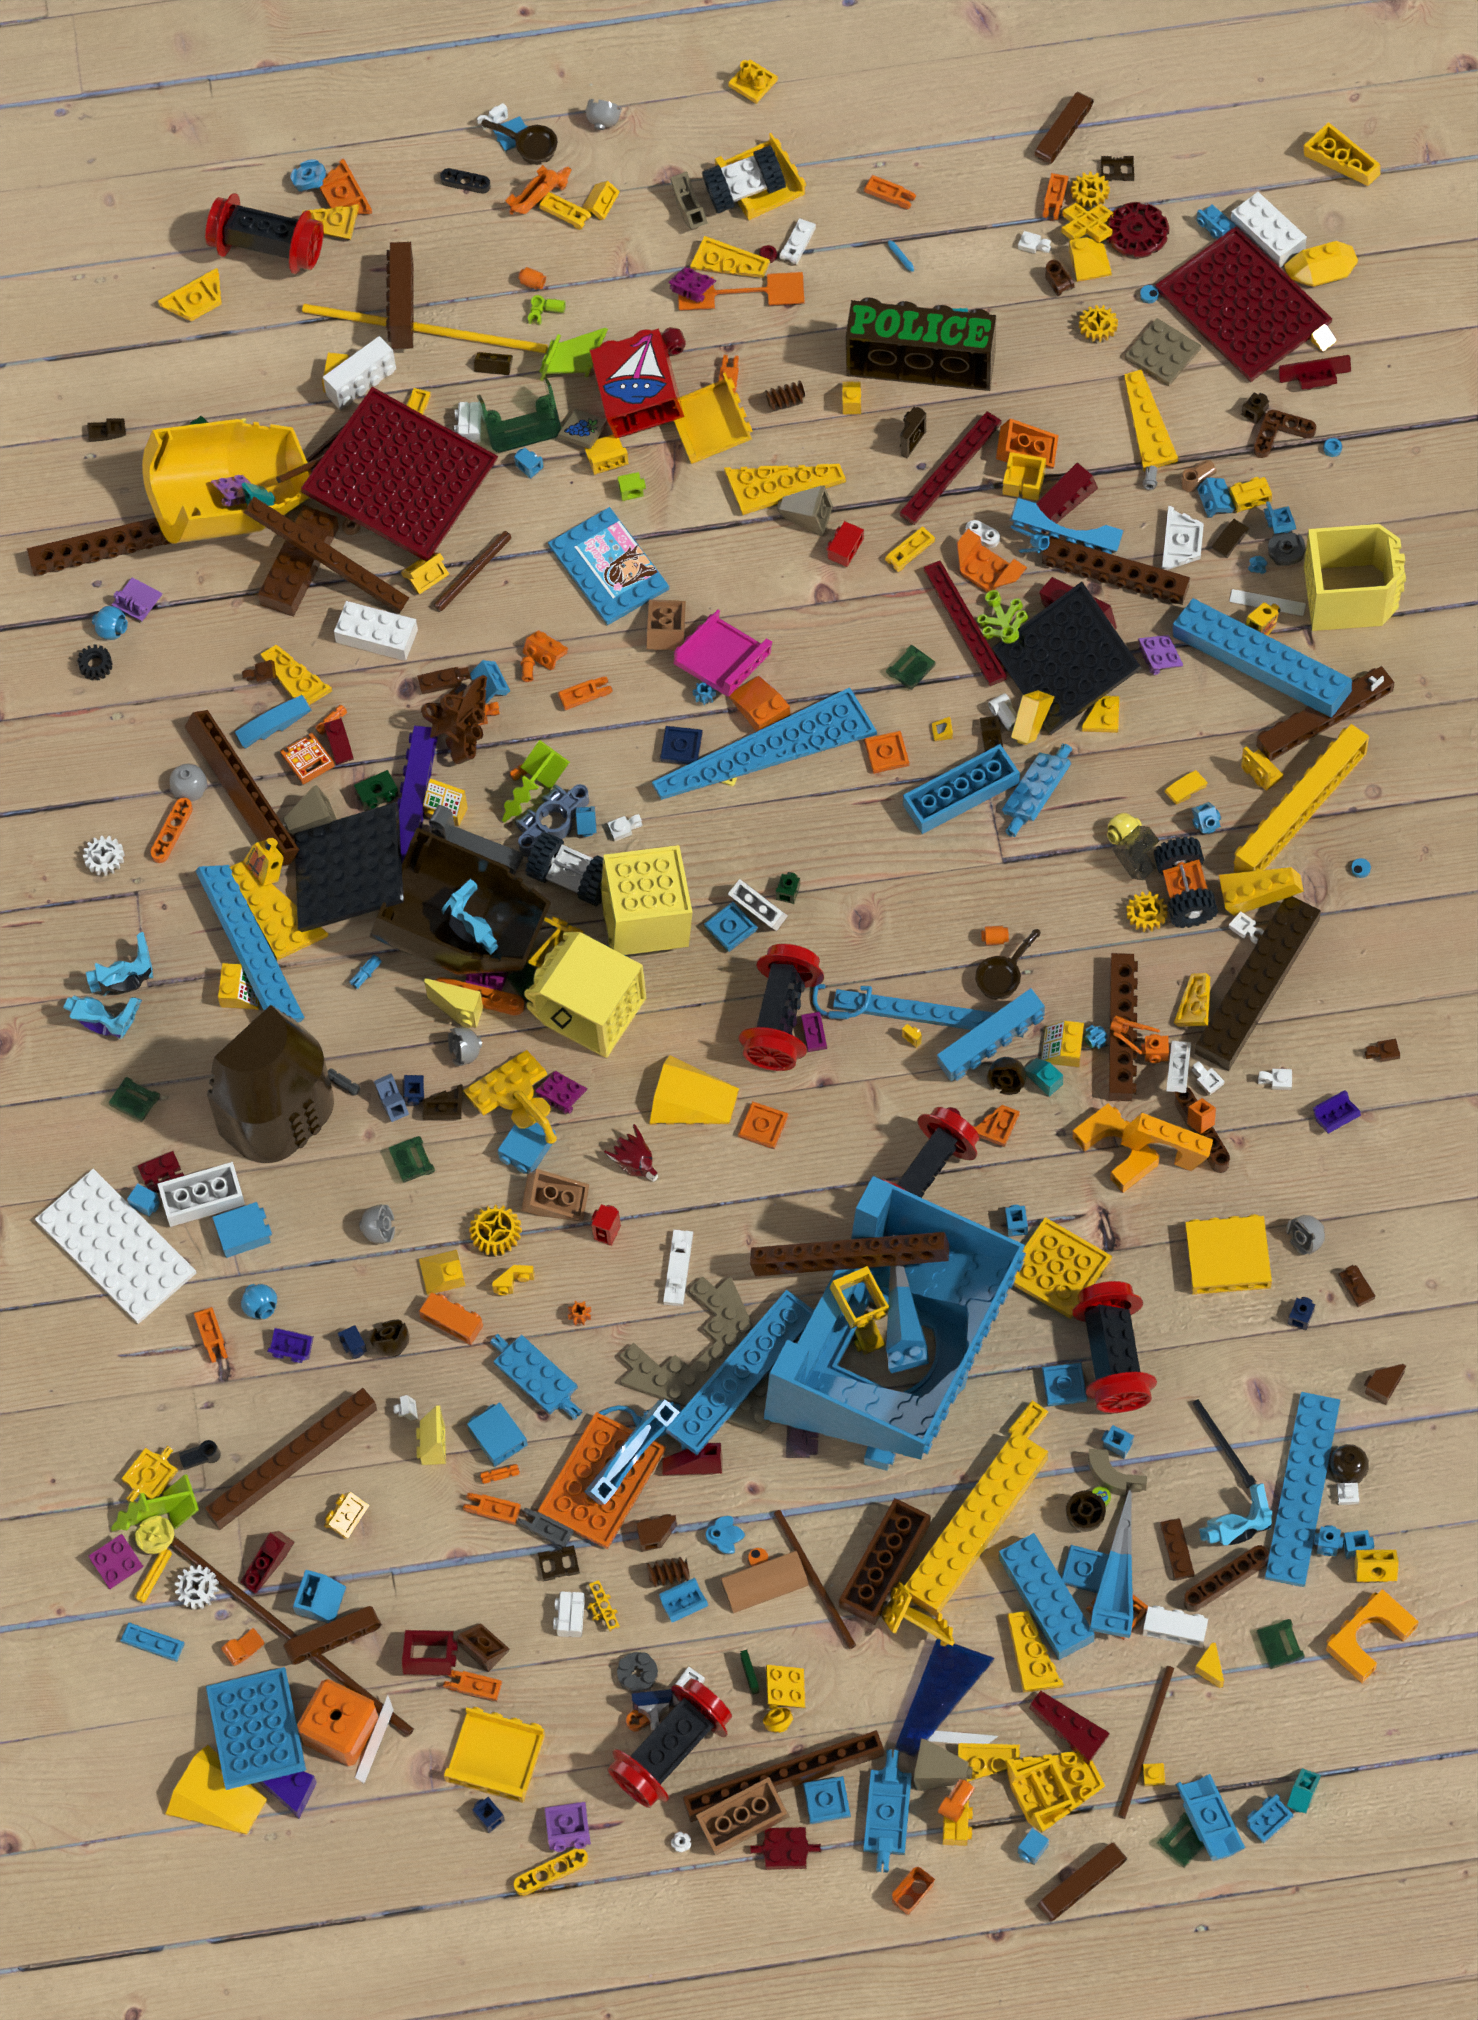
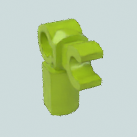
[528,295,566,325]

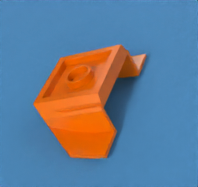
[957,529,1027,593]

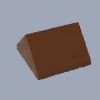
[457,1623,510,1672]

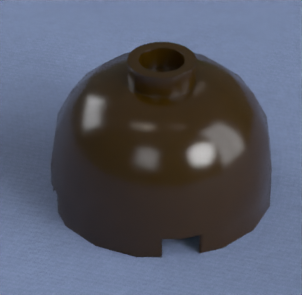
[987,1057,1026,1095]
[369,1319,410,1357]
[1329,1444,1369,1483]
[1066,1490,1106,1532]

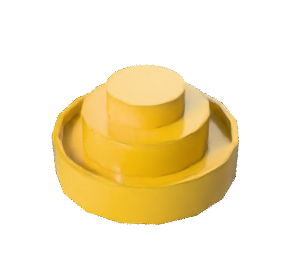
[763,1707,793,1733]

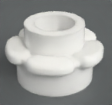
[671,1832,691,1852]

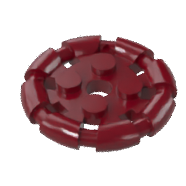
[1106,202,1170,258]

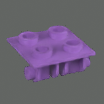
[211,475,251,507]
[112,577,162,622]
[1138,635,1183,675]

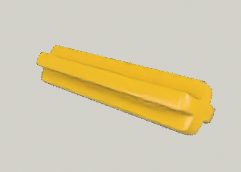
[135,1549,172,1603]

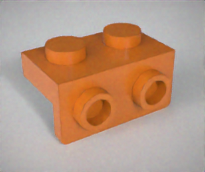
[522,630,568,670]

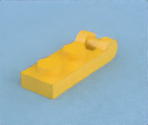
[539,192,591,230]
[885,526,935,572]

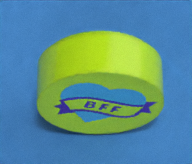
[1092,1487,1111,1506]

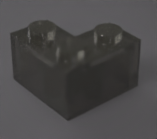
[1112,825,1159,880]

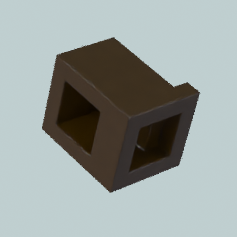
[1241,392,1269,424]

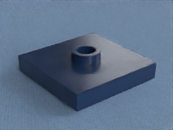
[660,726,703,765]

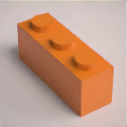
[419,1292,483,1345]

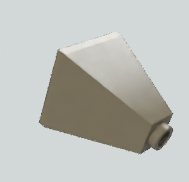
[778,486,833,537]
[283,785,337,836]
[914,1739,973,1791]

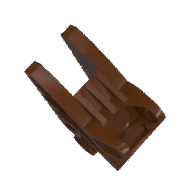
[421,675,487,765]

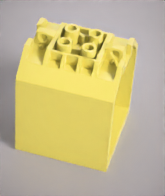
[1304,524,1406,631]
[601,845,692,955]
[524,932,646,1058]

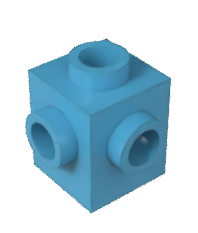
[1191,802,1221,834]
[1314,1525,1344,1556]

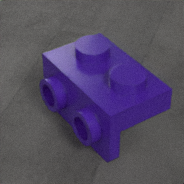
[1313,1090,1361,1134]
[267,1328,314,1363]

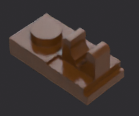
[1338,1265,1376,1307]

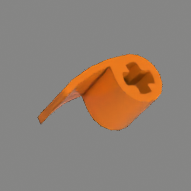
[221,1628,264,1666]

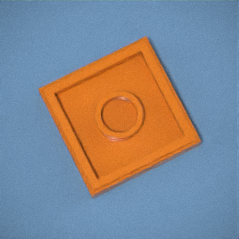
[864,731,910,774]
[738,1101,788,1149]

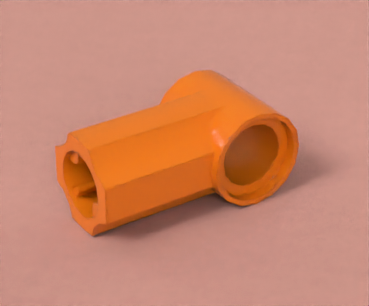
[938,1779,975,1823]

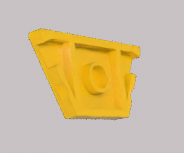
[158,268,222,321]

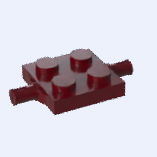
[751,1827,821,1870]

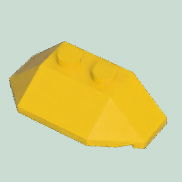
[1284,241,1358,287]

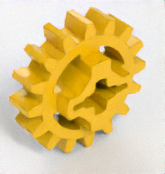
[1071,171,1110,209]
[1079,305,1118,342]
[1126,891,1168,932]

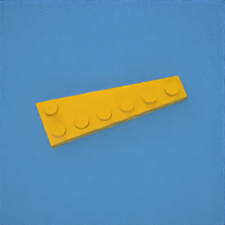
[1124,369,1178,471]

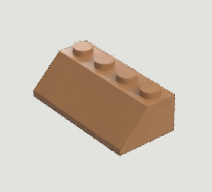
[696,1777,790,1855]

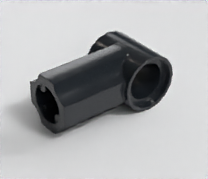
[179,1440,221,1470]

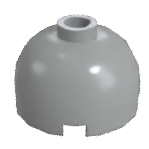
[586,99,622,130]
[170,763,207,801]
[448,1027,482,1066]
[359,1204,395,1244]
[1286,1215,1325,1255]

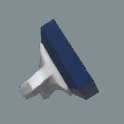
[632,1689,674,1731]

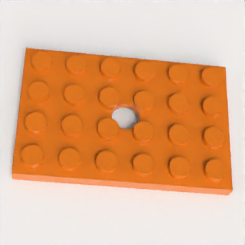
[537,1412,666,1549]

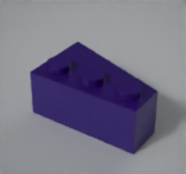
[258,1771,317,1819]

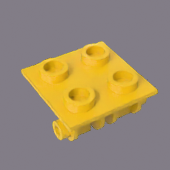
[766,1665,805,1709]

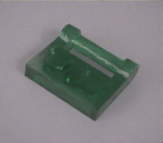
[886,645,935,690]
[108,1077,160,1122]
[389,1136,435,1183]
[1256,1619,1305,1669]
[1157,1812,1204,1868]

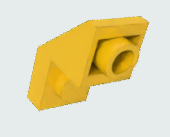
[492,1265,535,1296]

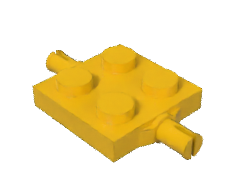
[122,1446,178,1502]

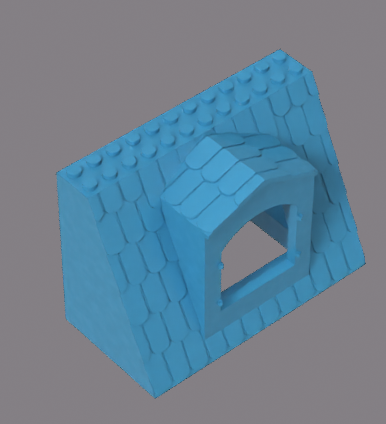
[764,1176,1026,1460]

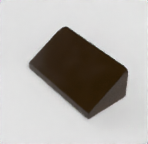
[474,352,513,375]

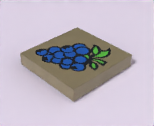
[558,409,608,449]

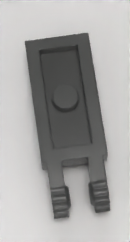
[516,1508,574,1548]

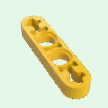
[514,1848,588,1896]

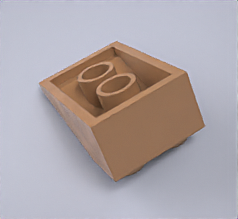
[647,600,686,651]
[521,1169,589,1222]

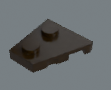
[422,1084,463,1120]

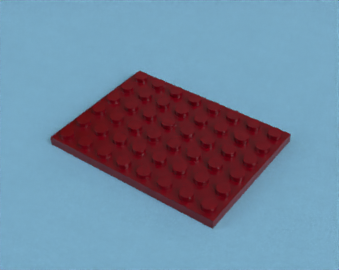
[1155,226,1333,382]

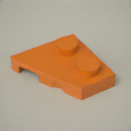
[974,1105,1020,1147]

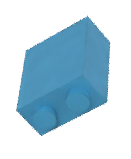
[498,1122,556,1174]
[213,1202,272,1258]
[467,1402,528,1467]

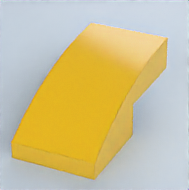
[1164,770,1208,805]

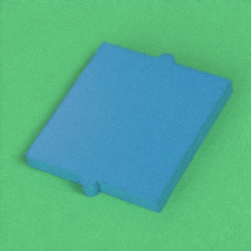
[493,116,528,151]

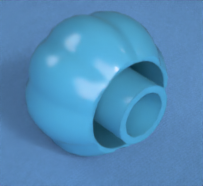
[92,606,128,640]
[241,1284,277,1319]

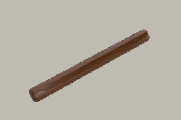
[434,531,511,612]

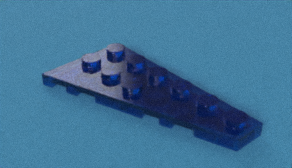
[895,1639,994,1757]

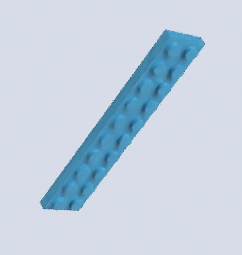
[195,865,304,1022]
[665,1290,814,1455]
[1265,1392,1341,1588]

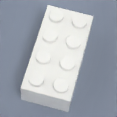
[1231,192,1307,268]
[323,336,396,410]
[334,601,418,661]
[158,1162,245,1227]

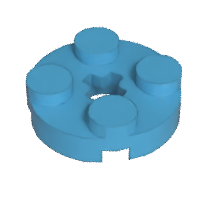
[291,159,326,191]

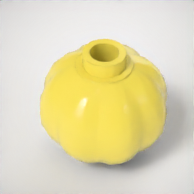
[1107,813,1142,848]

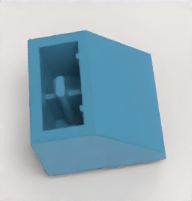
[293,1570,346,1623]

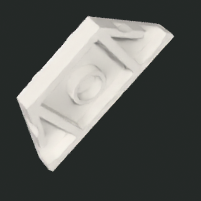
[1162,506,1204,570]

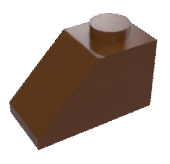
[1364,1364,1406,1405]

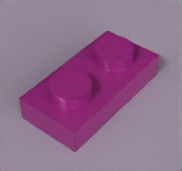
[801,1012,827,1052]

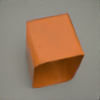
[892,1867,935,1915]

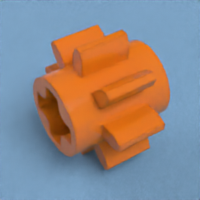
[568,1301,592,1326]

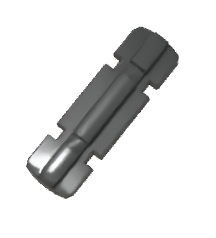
[328,1068,360,1095]

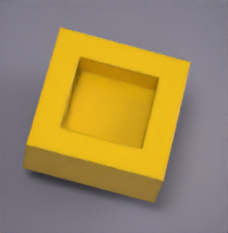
[902,1024,922,1048]
[1143,1763,1165,1786]

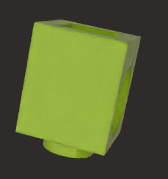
[618,472,646,501]

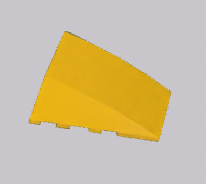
[650,1055,739,1125]
[166,1744,267,1835]
[1006,1752,1105,1833]

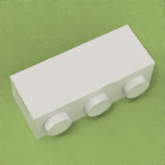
[728,879,788,931]
[1143,1606,1208,1648]

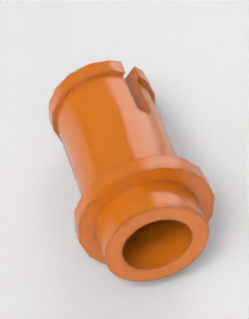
[520,657,535,682]

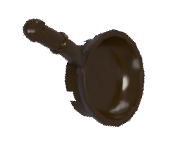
[481,119,558,165]
[975,929,1041,1000]

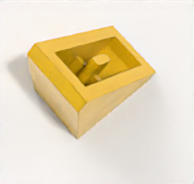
[1195,1642,1224,1688]

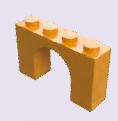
[1072,1103,1159,1193]
[1121,1113,1213,1171]
[1326,1589,1419,1683]

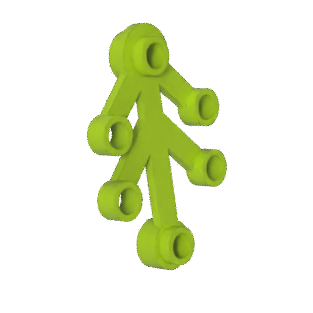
[977,590,1028,644]

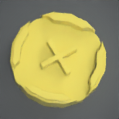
[135,1516,174,1554]

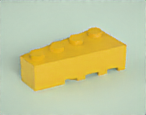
[1303,122,1381,186]
[1219,867,1304,916]

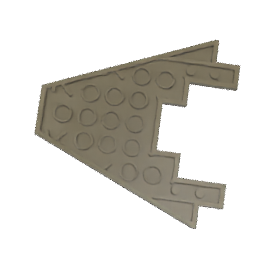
[620,1276,773,1434]

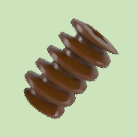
[765,380,805,411]
[646,1557,690,1588]

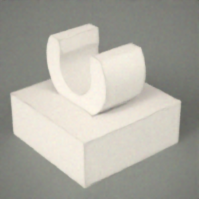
[393,1395,418,1421]
[1337,1483,1359,1505]

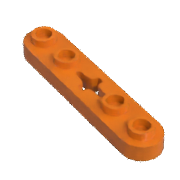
[435,977,525,1015]

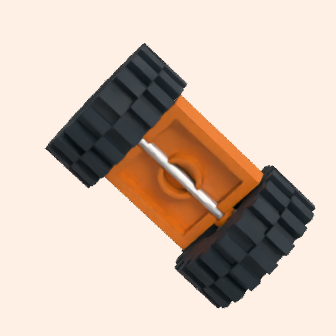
[1154,836,1218,928]

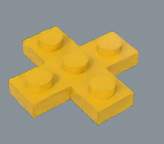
[1061,203,1113,243]

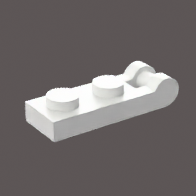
[780,218,816,265]

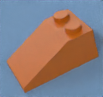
[996,418,1059,469]
[729,676,790,732]

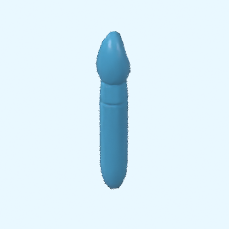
[888,240,914,272]

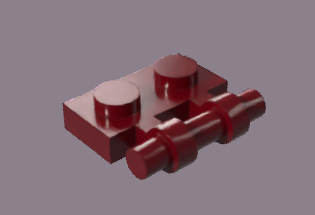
[138,1151,184,1193]

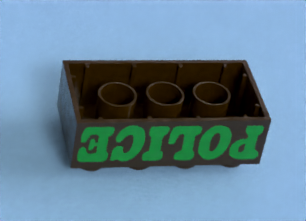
[845,297,996,391]

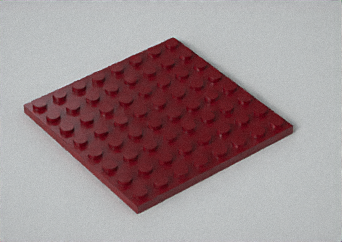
[300,387,498,562]

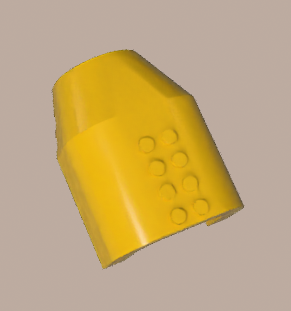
[142,419,312,544]

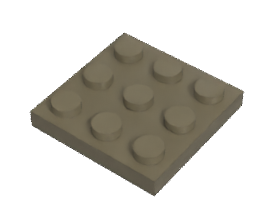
[1125,318,1201,386]

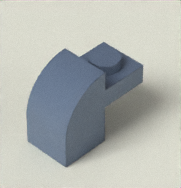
[374,1073,409,1122]

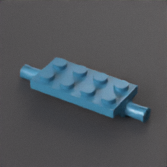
[1002,743,1072,837]
[490,1334,582,1420]
[864,1749,912,1872]

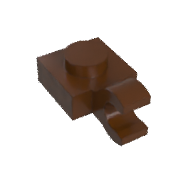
[242,660,276,683]
[1364,1039,1401,1062]

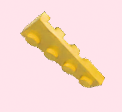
[690,236,770,278]
[261,645,332,705]
[1007,1611,1064,1693]

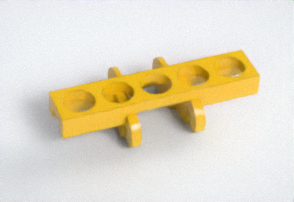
[587,1580,620,1632]

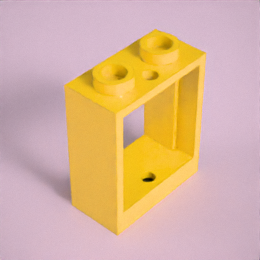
[829,1266,889,1329]

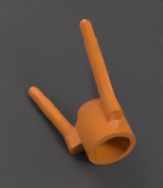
[1110,1015,1160,1054]

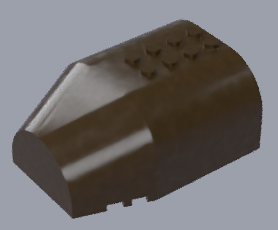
[369,828,551,975]
[207,1005,334,1163]

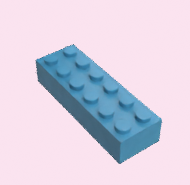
[903,744,1020,834]
[937,988,1045,1082]
[999,1533,1095,1660]

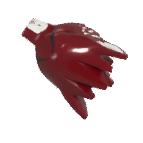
[604,1124,658,1182]

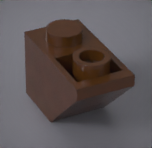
[636,1514,677,1552]

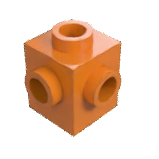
[1141,1034,1169,1063]

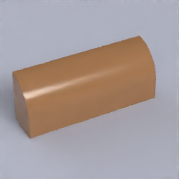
[721,1551,808,1613]

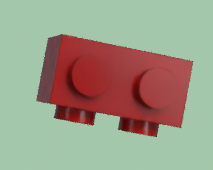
[826,521,864,567]
[592,1204,621,1246]

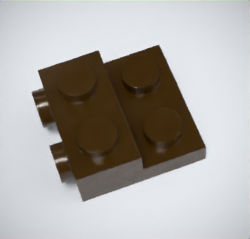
[900,407,926,459]

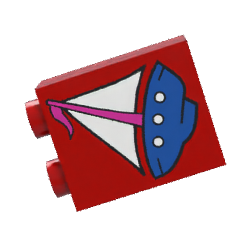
[590,328,685,439]

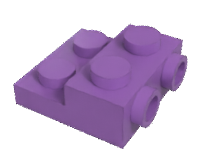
[545,1802,591,1852]

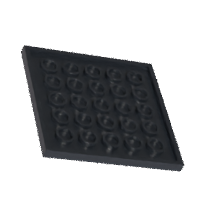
[992,581,1142,735]
[294,802,404,932]

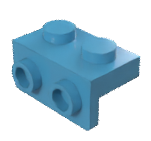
[1197,477,1235,518]
[1264,501,1296,534]
[659,1578,708,1623]
[1246,1794,1294,1844]

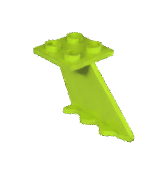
[539,328,608,381]
[502,740,570,823]
[111,1475,199,1532]

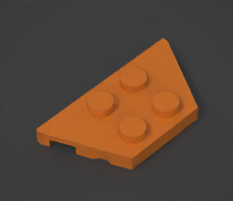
[319,158,372,214]

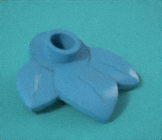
[705,1516,745,1554]

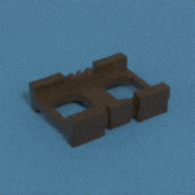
[1101,156,1134,181]
[538,1545,580,1582]

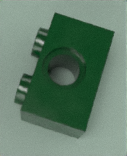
[354,770,399,811]

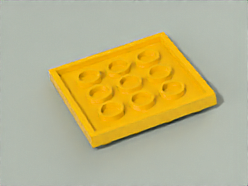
[1013,1217,1112,1319]

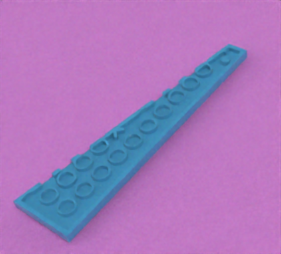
[652,687,877,800]

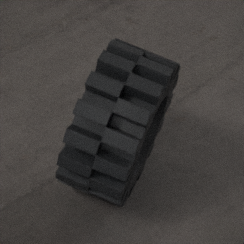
[77,644,113,681]

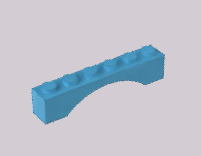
[1010,498,1124,554]
[584,1399,680,1505]

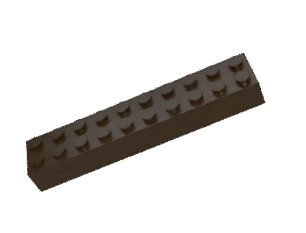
[1195,896,1321,1071]

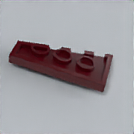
[1029,1690,1110,1765]

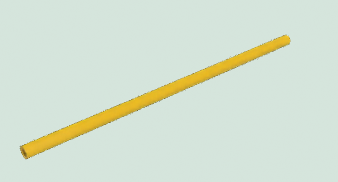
[302,303,548,354]

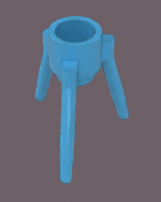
[1011,525,1050,553]

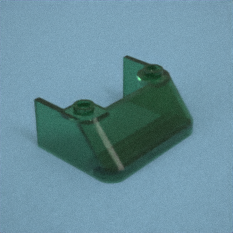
[477,377,562,452]

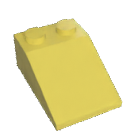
[424,978,483,1028]
[416,1405,446,1465]

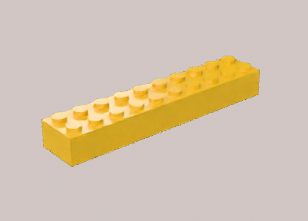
[1233,724,1369,873]
[904,1431,1048,1617]

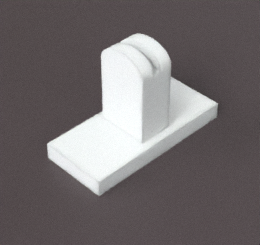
[1368,676,1384,691]

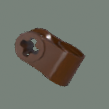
[1045,260,1075,296]

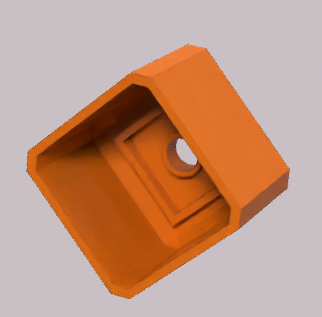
[297,1679,379,1767]

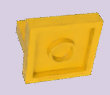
[400,553,449,594]

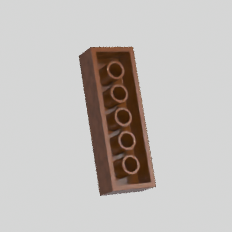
[386,242,414,349]
[258,505,339,617]
[839,1498,931,1625]

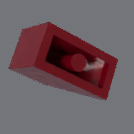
[324,718,354,765]

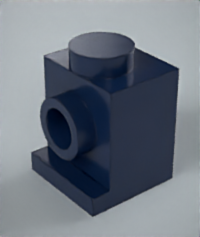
[402,1075,424,1106]
[1288,1297,1315,1331]
[337,1325,367,1359]
[472,1797,505,1833]

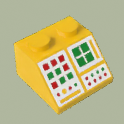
[423,778,468,827]
[218,963,259,1010]
[1041,1021,1084,1067]

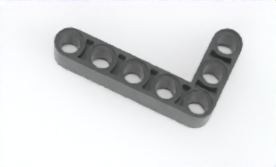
[429,805,524,874]

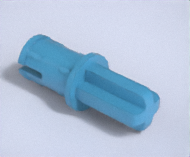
[349,955,382,989]

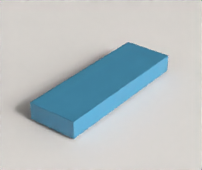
[121,1622,185,1662]

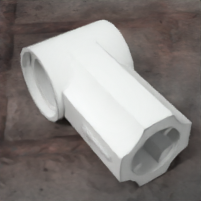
[988,693,1017,731]

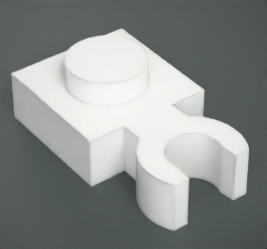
[1229,911,1264,944]

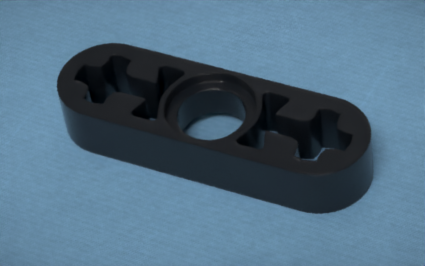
[440,168,491,194]

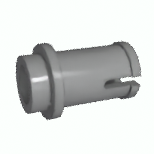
[1143,466,1158,490]

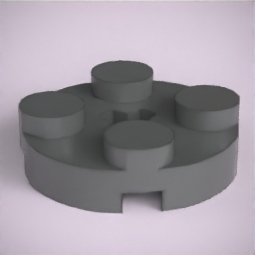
[1268,530,1305,566]
[617,1652,658,1693]

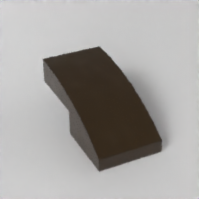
[87,418,126,442]
[1212,519,1249,558]
[980,716,1003,752]

